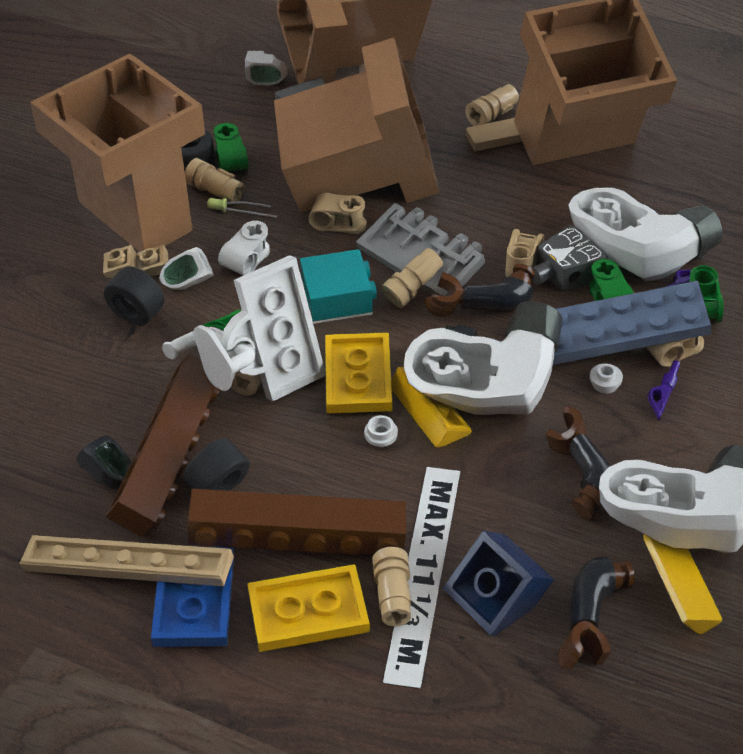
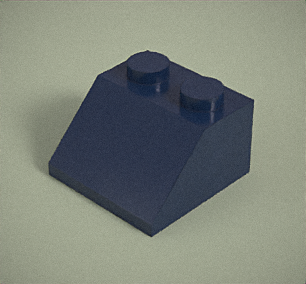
[443,531,554,636]

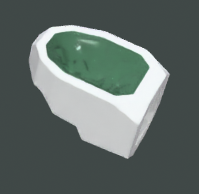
[245,51,288,85]
[159,247,214,290]

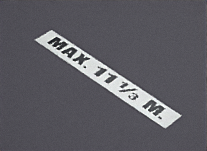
[383,467,460,688]

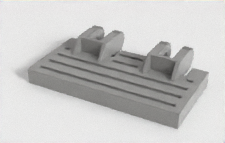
[356,203,485,296]

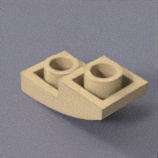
[103,244,168,278]

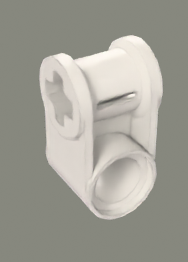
[218,221,270,276]

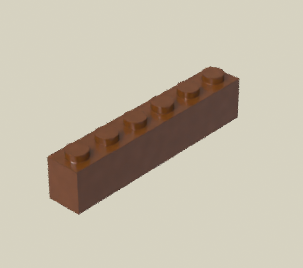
[105,352,220,537]
[188,489,406,556]

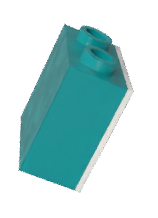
[300,249,377,324]

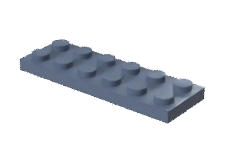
[510,281,712,365]

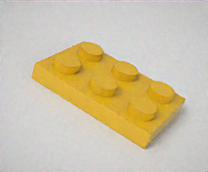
[325,333,392,413]
[247,564,370,652]

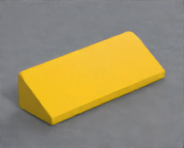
[391,367,472,448]
[643,534,722,635]

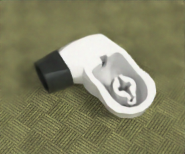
[568,188,723,282]
[404,301,563,415]
[599,445,743,554]

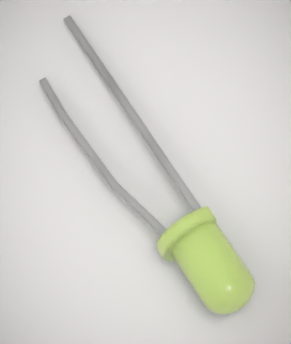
[207,198,277,218]

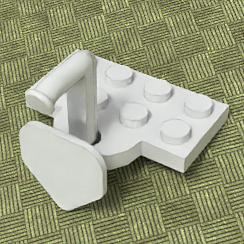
[162,255,326,401]

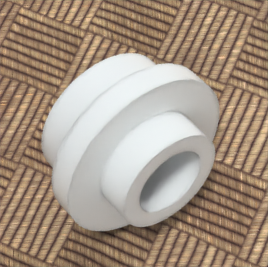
[590,364,623,394]
[364,415,398,447]

